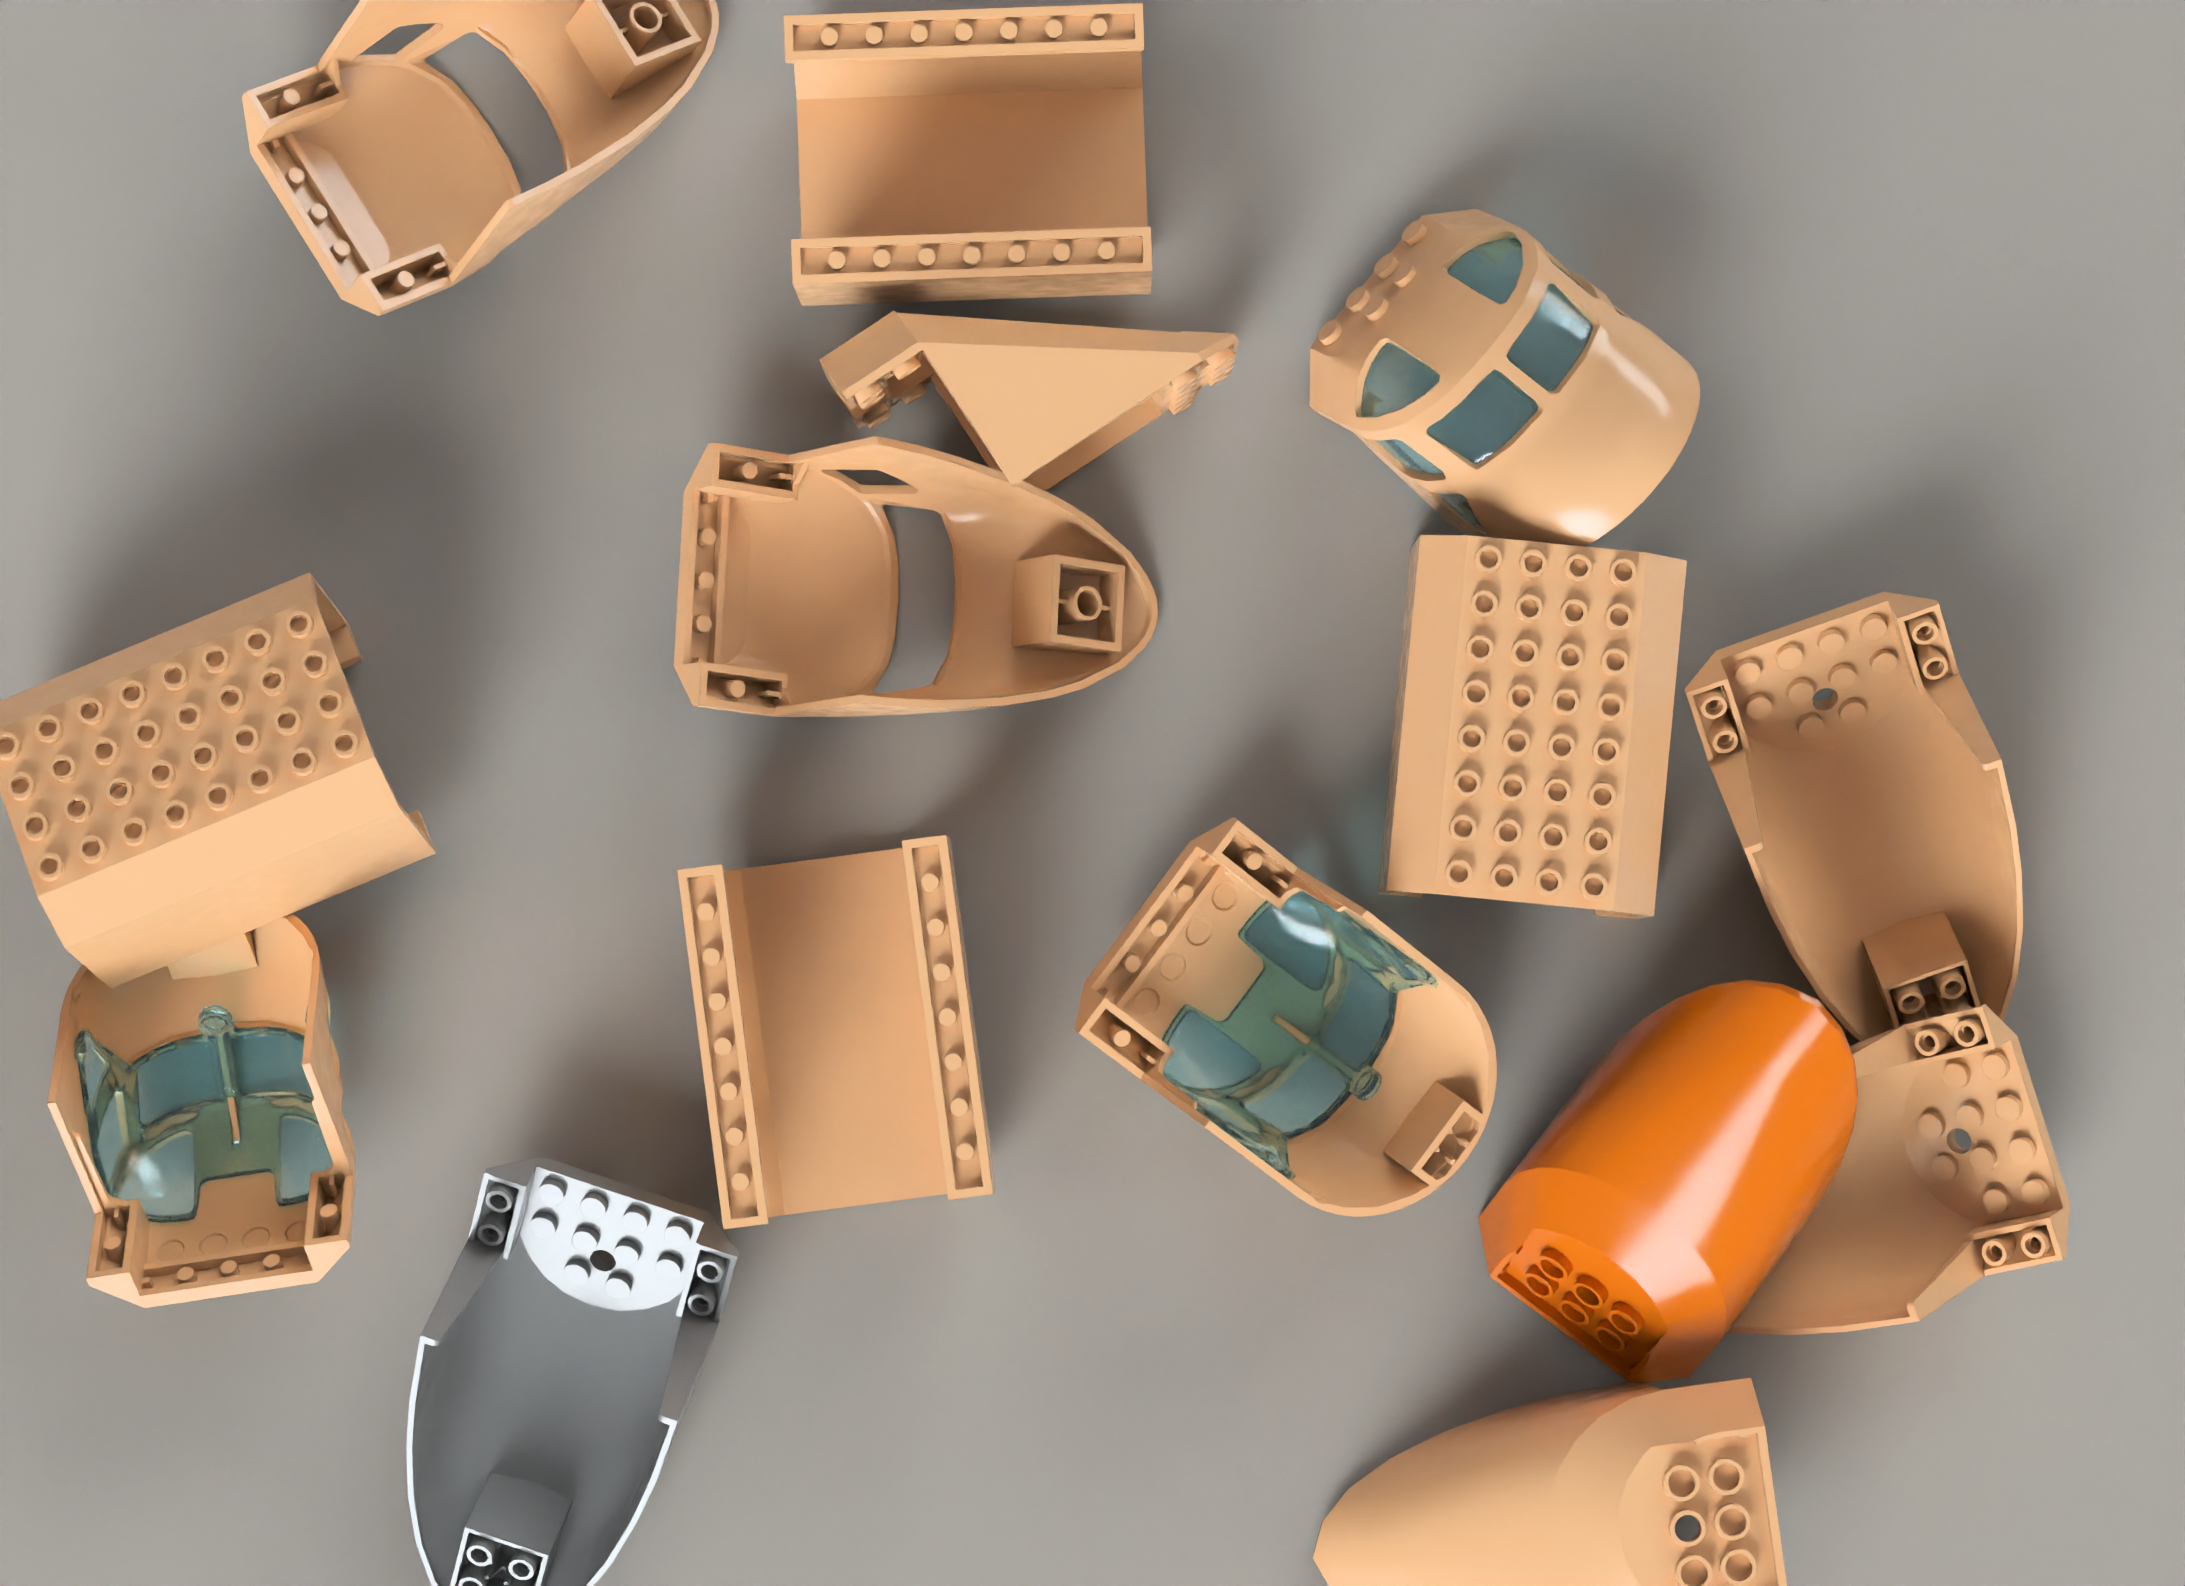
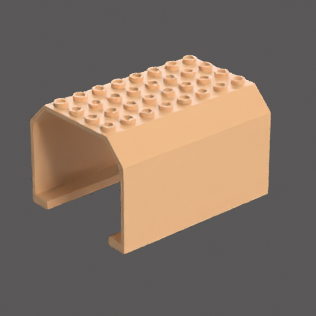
[784,3,1152,306]
[1378,535,1687,919]
[0,572,436,988]
[677,835,996,1230]

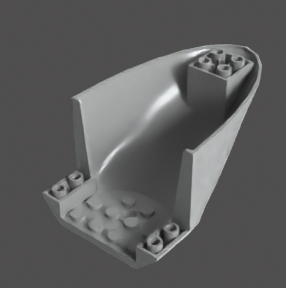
[406,1156,739,1586]

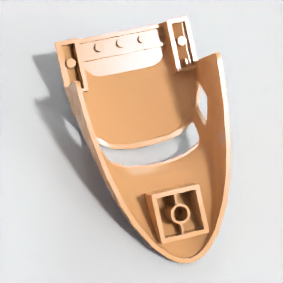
[242,0,719,316]
[674,436,1158,717]

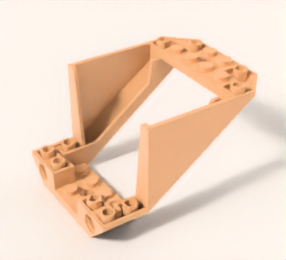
[819,310,1239,491]

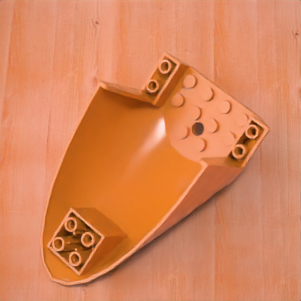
[1478,980,1858,1383]

